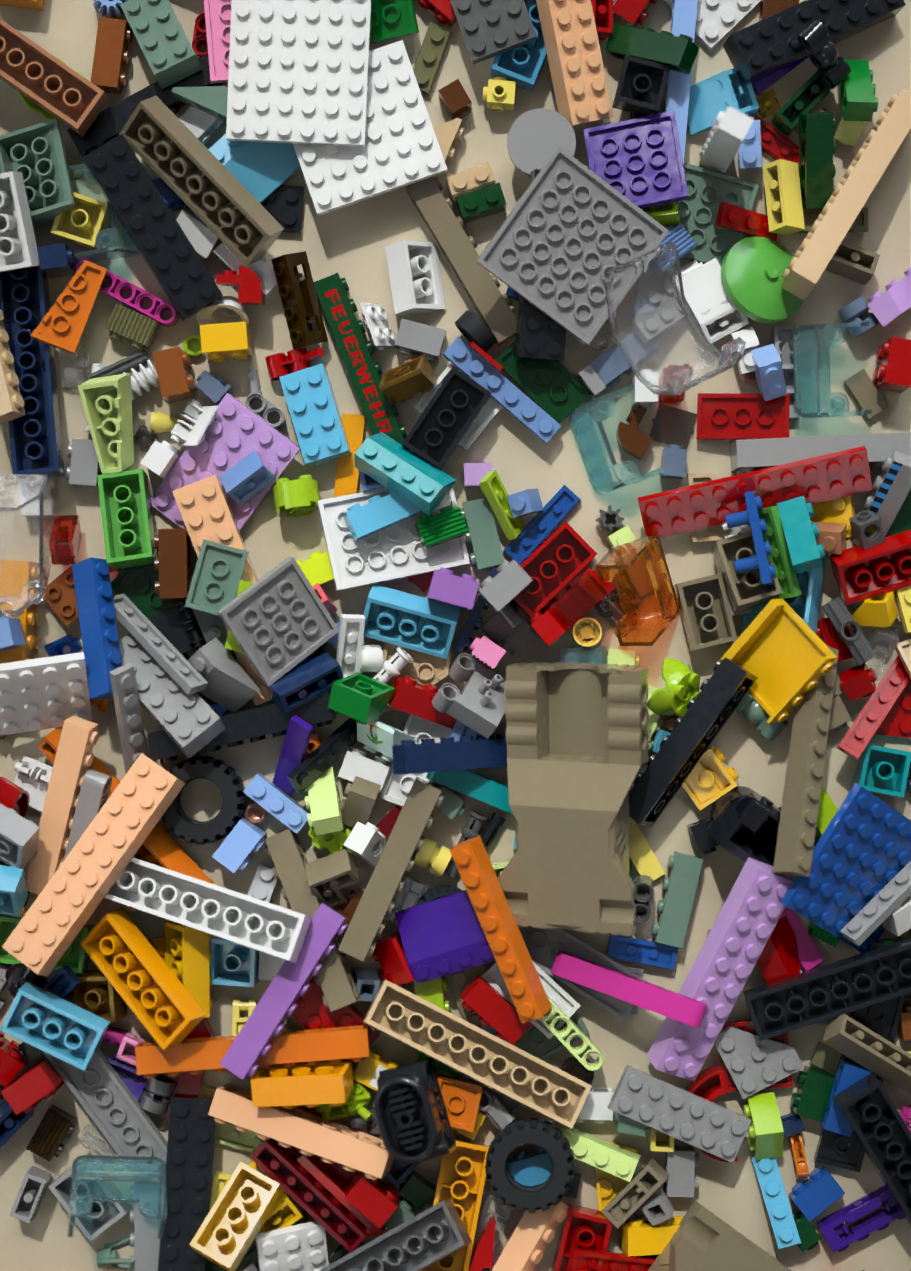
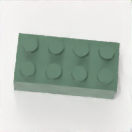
[120,0,203,89]

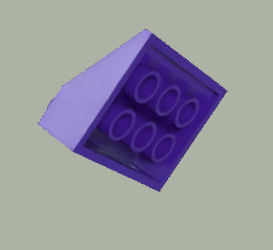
[395,890,495,984]

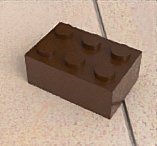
[154,528,191,603]

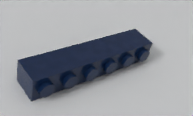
[392,733,507,774]

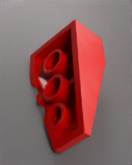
[757,916,800,984]

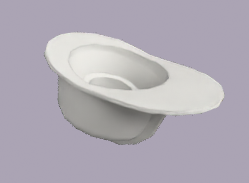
[196,296,249,325]

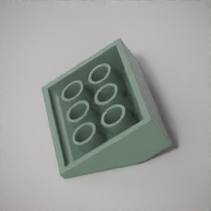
[0,118,75,228]

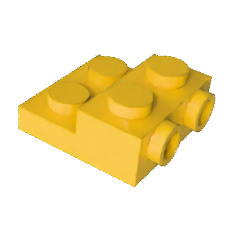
[682,745,739,810]

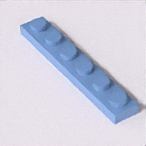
[443,337,561,444]

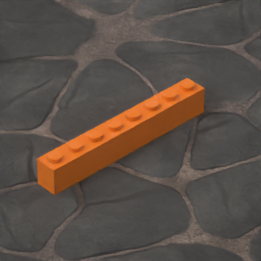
[450,835,552,1023]

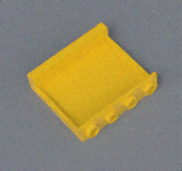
[716,598,837,724]

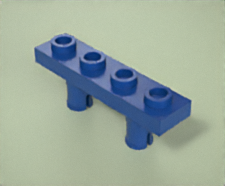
[725,491,776,586]

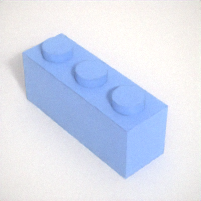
[243,772,311,834]

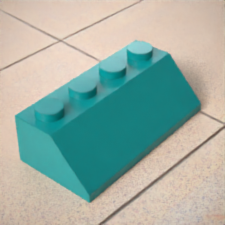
[354,432,456,516]

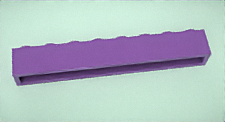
[220,903,348,1080]

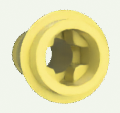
[149,411,183,433]

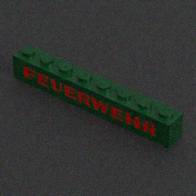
[314,273,407,445]

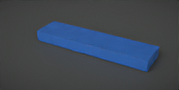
[503,485,581,566]

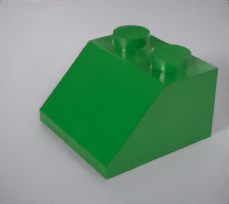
[328,672,396,724]

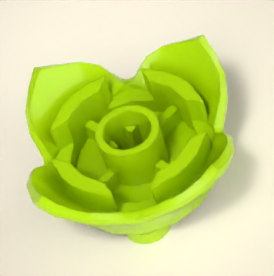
[647,658,700,719]

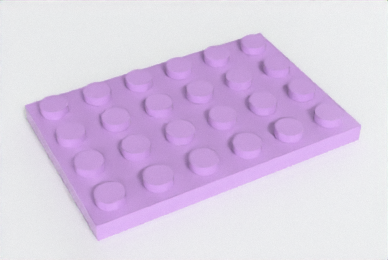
[150,393,301,531]

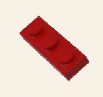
[716,202,778,241]

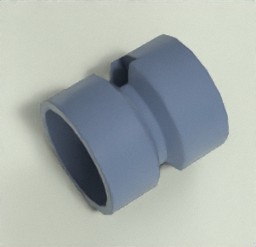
[837,296,879,339]

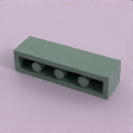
[651,851,704,948]

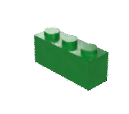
[838,60,878,122]

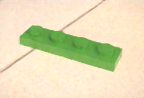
[759,505,802,599]

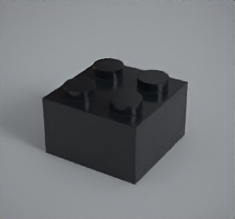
[612,55,670,116]

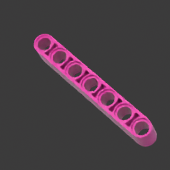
[550,950,708,1028]

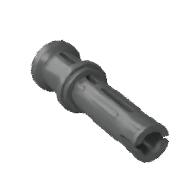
[444,810,488,878]

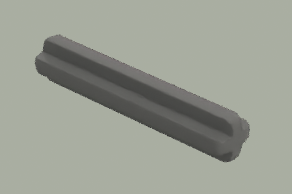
[85,350,150,381]

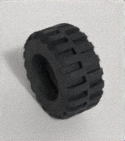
[161,756,247,845]
[485,1118,575,1213]

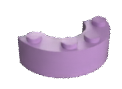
[867,268,911,327]

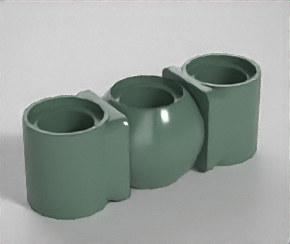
[735,692,788,741]

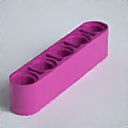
[75,260,179,327]

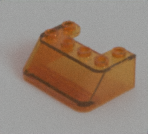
[595,536,679,646]

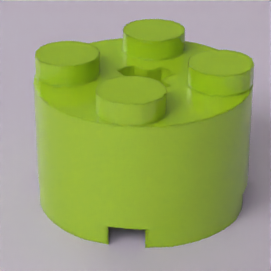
[273,475,320,517]

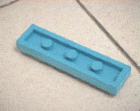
[751,1156,801,1249]

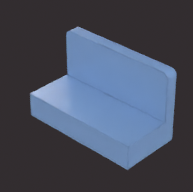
[220,450,276,505]

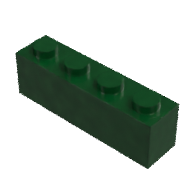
[605,23,699,74]
[799,112,836,209]

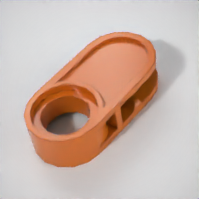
[788,1133,809,1179]

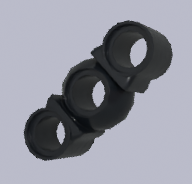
[797,20,851,89]

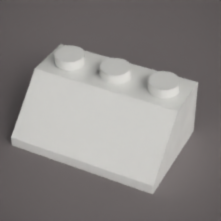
[385,240,446,315]

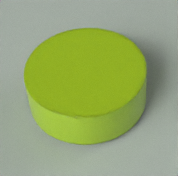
[183,334,203,358]

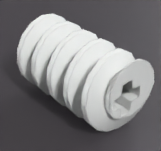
[123,359,159,401]

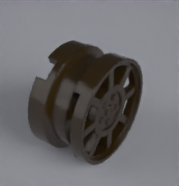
[562,1056,594,1085]

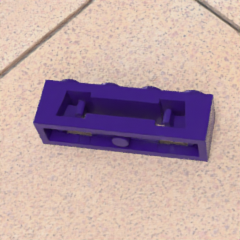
[816,1185,905,1253]

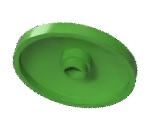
[721,236,803,324]

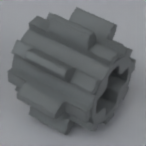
[595,505,624,534]

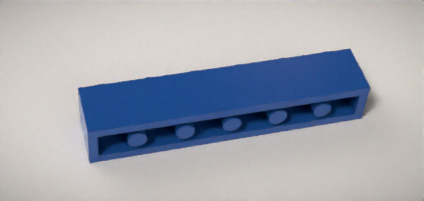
[72,557,122,700]

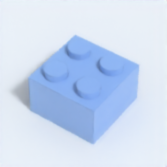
[212,816,266,873]

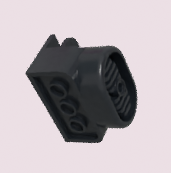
[707,786,817,879]
[374,1057,457,1164]

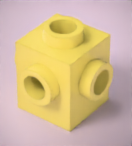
[482,77,516,112]

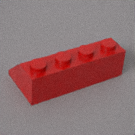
[829,529,911,606]

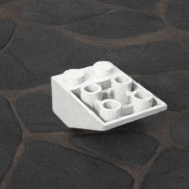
[675,258,749,345]

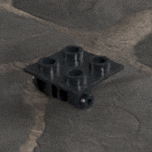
[149,602,207,654]

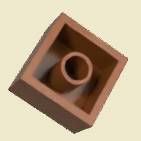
[152,347,198,403]

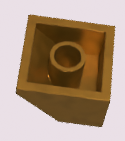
[379,354,437,403]

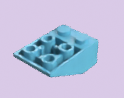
[687,68,759,136]

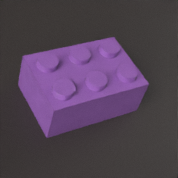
[427,567,479,612]

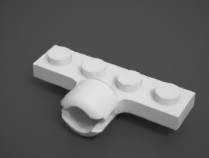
[336,614,384,678]

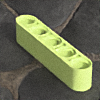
[539,994,603,1071]

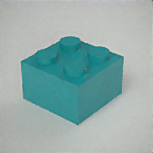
[853,744,911,798]

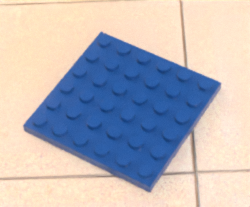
[780,783,911,953]

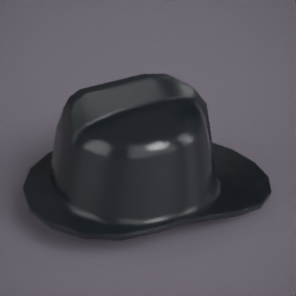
[5,963,48,998]

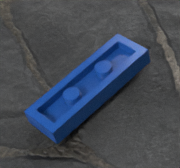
[606,933,678,969]

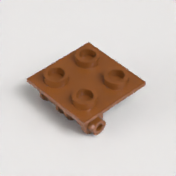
[39,563,79,627]

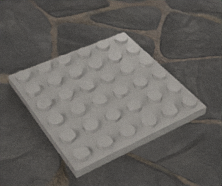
[476,146,669,345]

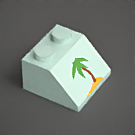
[357,719,415,763]

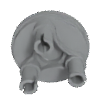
[507,108,576,176]

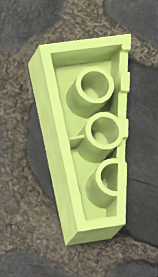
[78,373,134,474]

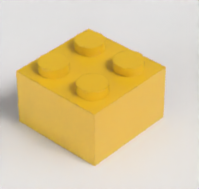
[200,321,253,363]

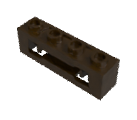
[271,251,328,349]

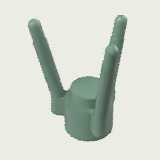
[96,1236,134,1270]

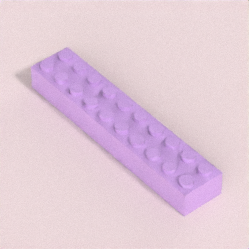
[647,857,794,1081]

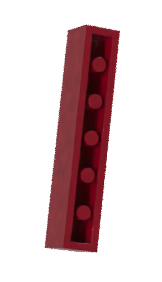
[250,1138,368,1253]

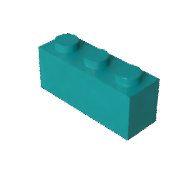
[777,496,826,574]

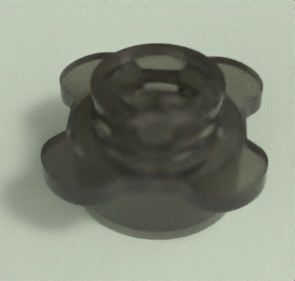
[133,425,158,453]

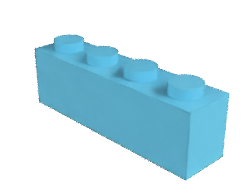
[344,490,423,542]

